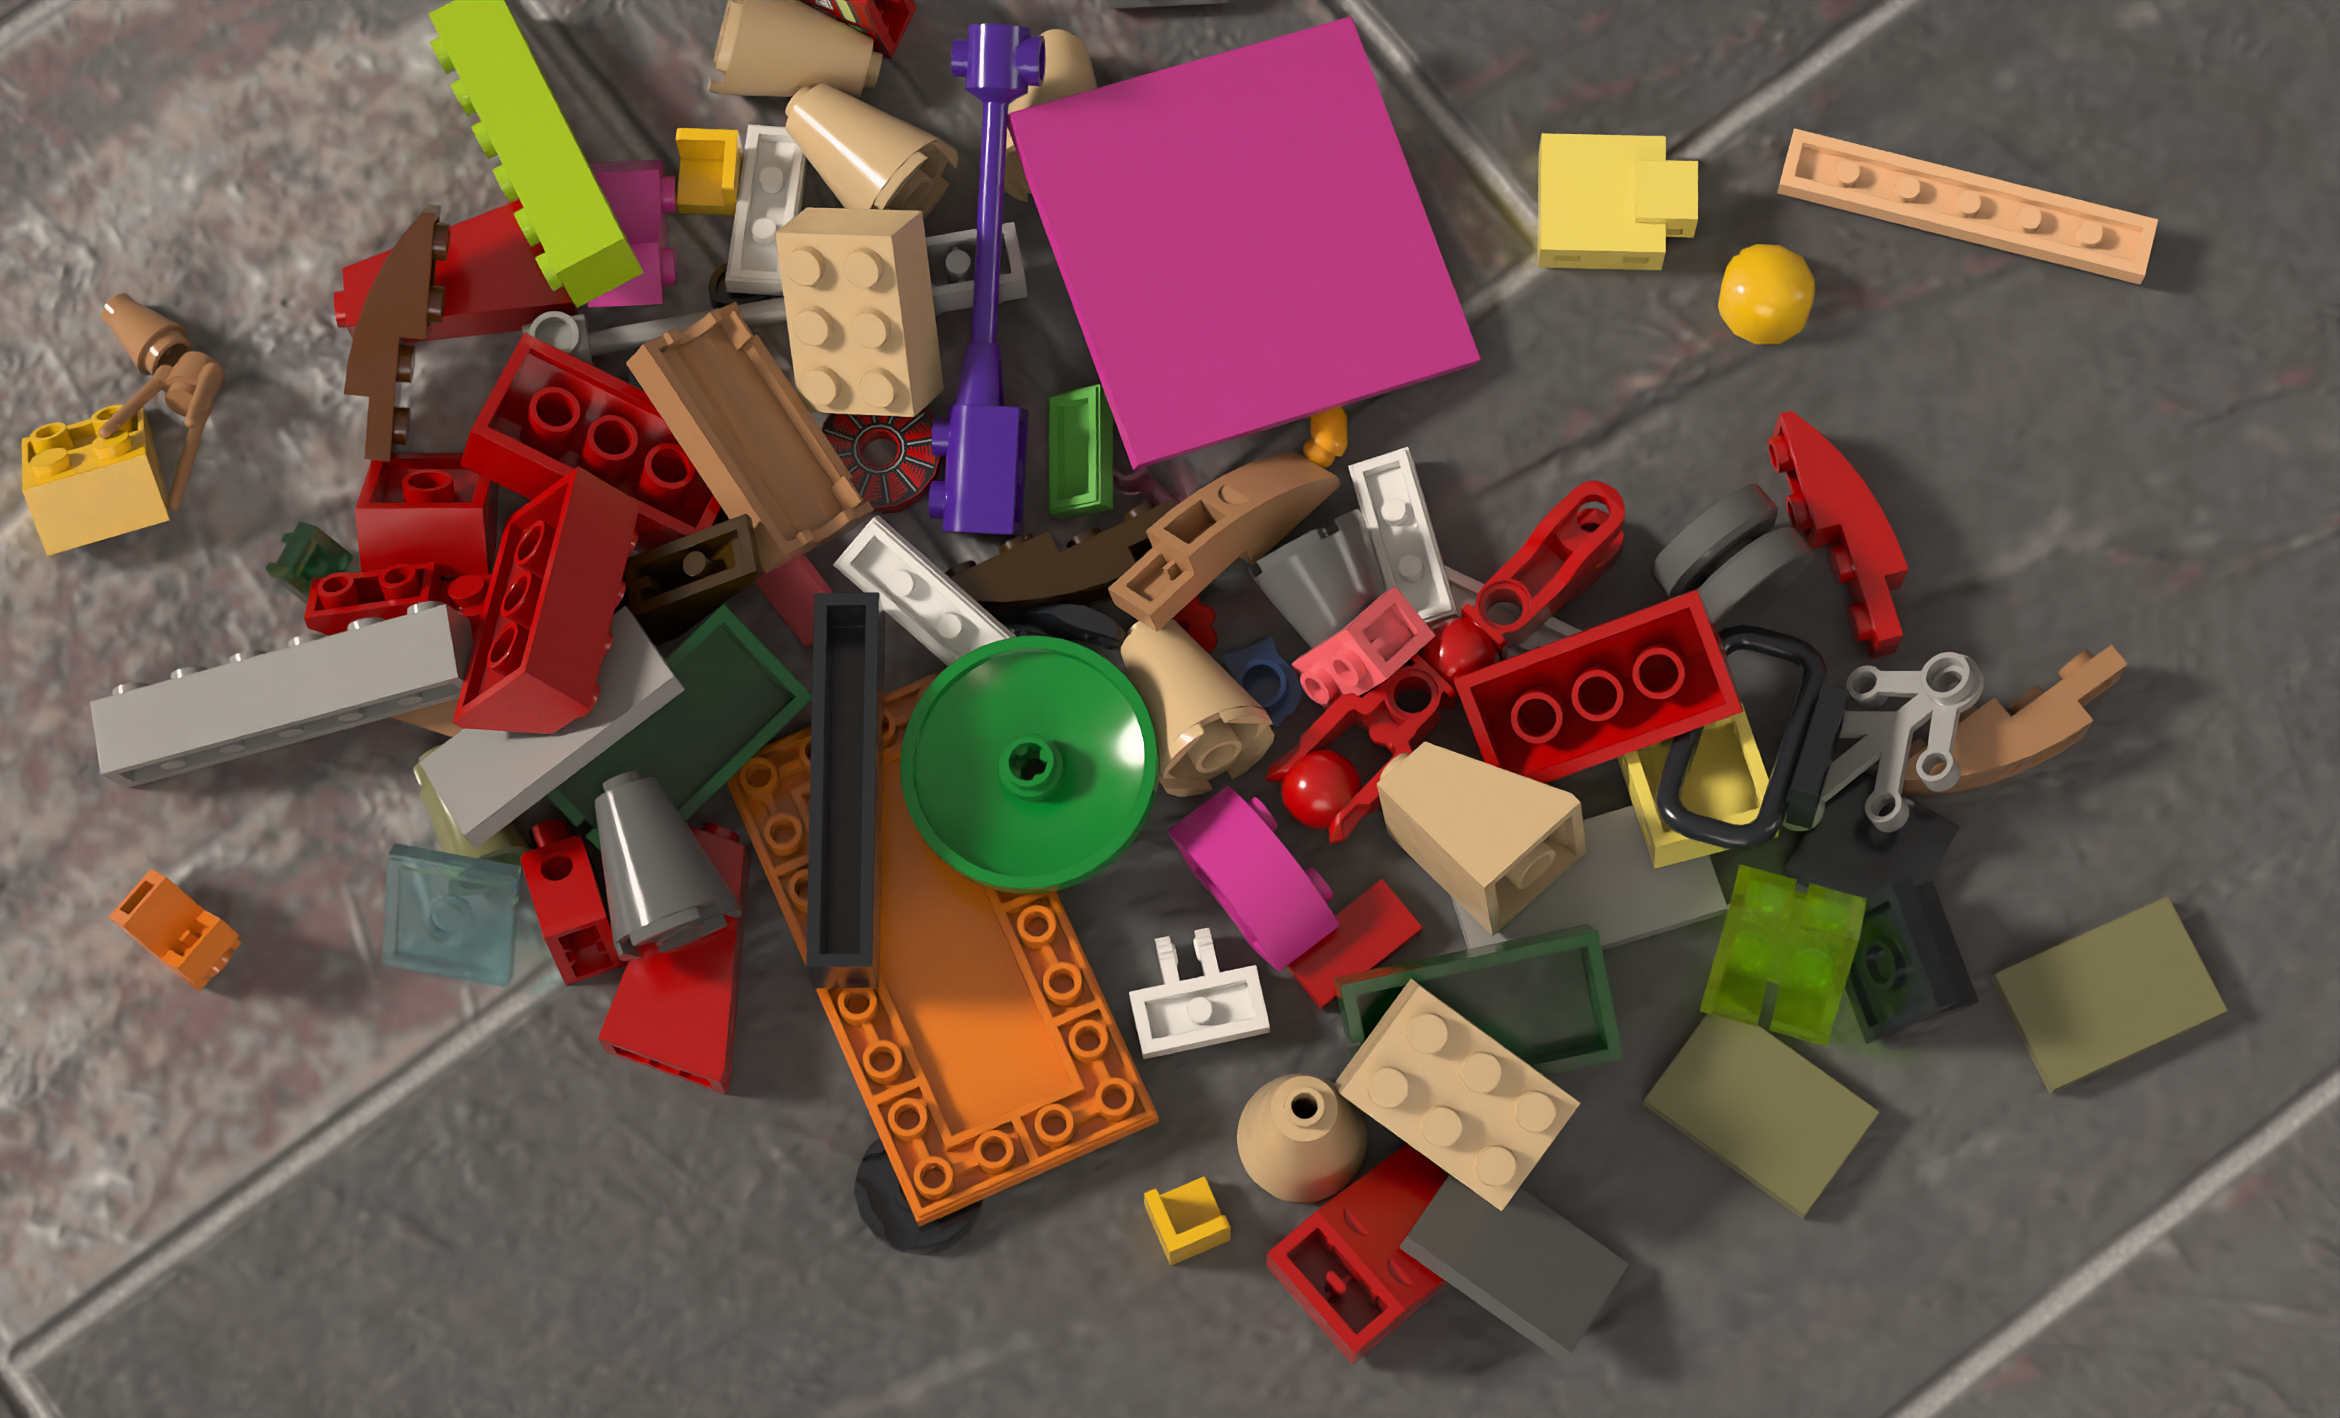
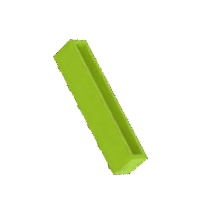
[428,0,644,308]

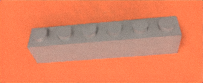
[90,601,474,788]

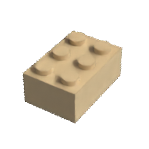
[775,207,944,417]
[1333,978,1581,1211]

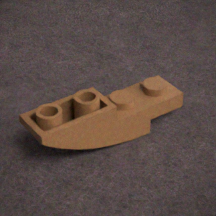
[1108,451,1341,632]
[1902,644,2128,797]

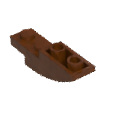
[344,204,451,462]

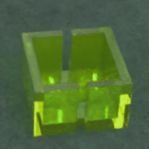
[1700,864,1867,1046]

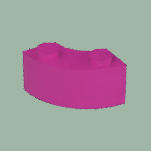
[587,159,678,308]
[1167,786,1340,972]

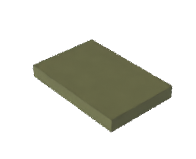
[1991,896,2228,1094]
[1642,997,1880,1220]

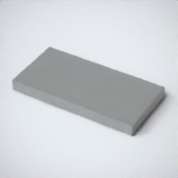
[419,606,685,849]
[1450,805,1728,951]

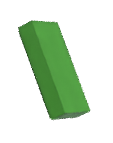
[1048,384,1113,520]

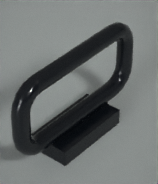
[1655,625,1849,851]

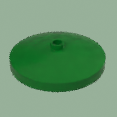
[900,636,1160,894]

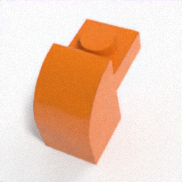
[108,869,242,992]

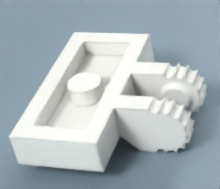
[1129,928,1270,1060]

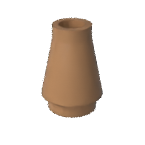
[101,293,192,376]

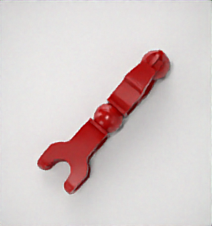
[1265,480,1625,846]

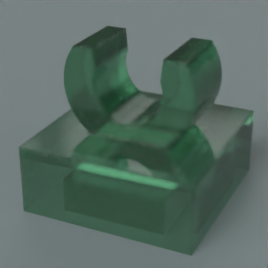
[265,521,354,605]

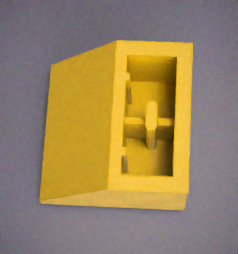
[21,405,170,556]

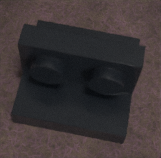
[1820,879,1979,1044]

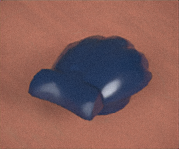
[1222,636,1302,727]

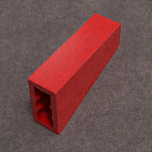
[334,199,578,343]
[598,823,750,1095]

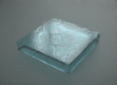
[382,843,521,987]

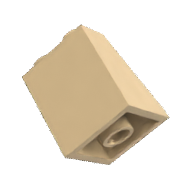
[1377,742,1587,936]

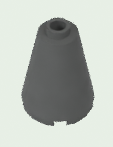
[1247,509,1384,694]
[594,770,742,961]

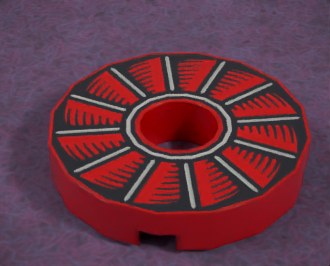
[821,408,942,514]

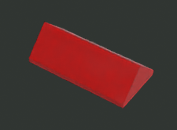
[1453,589,1743,784]

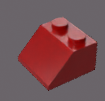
[355,453,499,580]

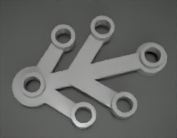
[1782,652,1984,832]

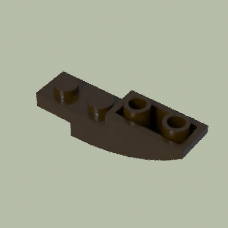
[945,498,1177,612]

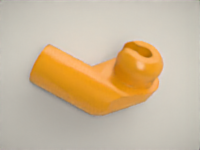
[1303,407,1348,468]

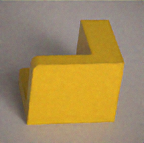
[676,128,744,216]
[1144,1176,1231,1266]

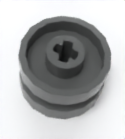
[1650,484,1815,632]

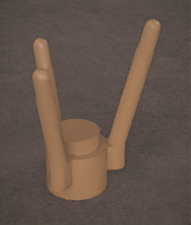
[98,351,225,511]

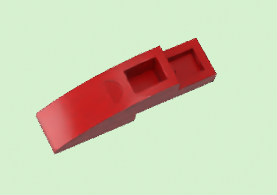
[1767,410,1909,659]
[304,561,492,641]

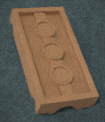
[626,302,874,573]

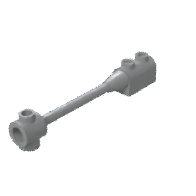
[522,222,1027,367]

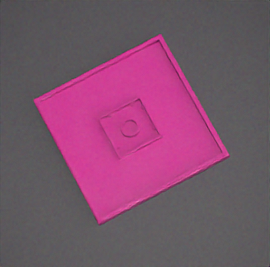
[1007,16,1481,470]

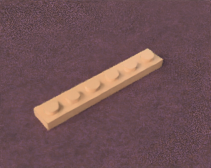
[1777,128,2158,285]

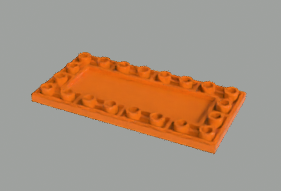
[726,669,1159,1227]

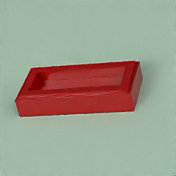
[1286,879,1423,1011]

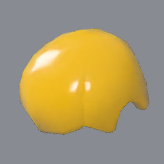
[1718,244,1815,344]

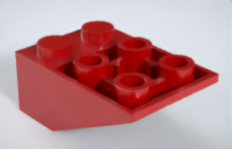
[1266,1143,1448,1366]

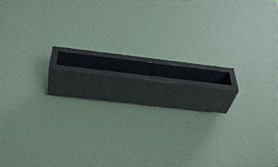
[806,592,885,988]

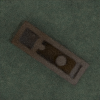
[613,514,762,646]

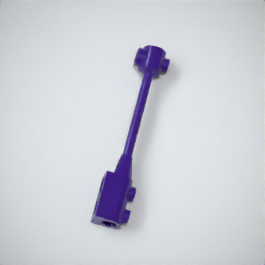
[928,23,1046,536]

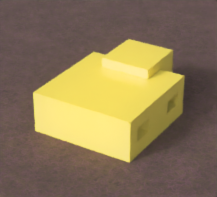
[1538,133,1698,270]
[1617,703,1779,869]

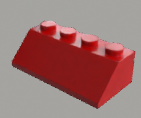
[460,332,722,553]
[452,466,641,734]

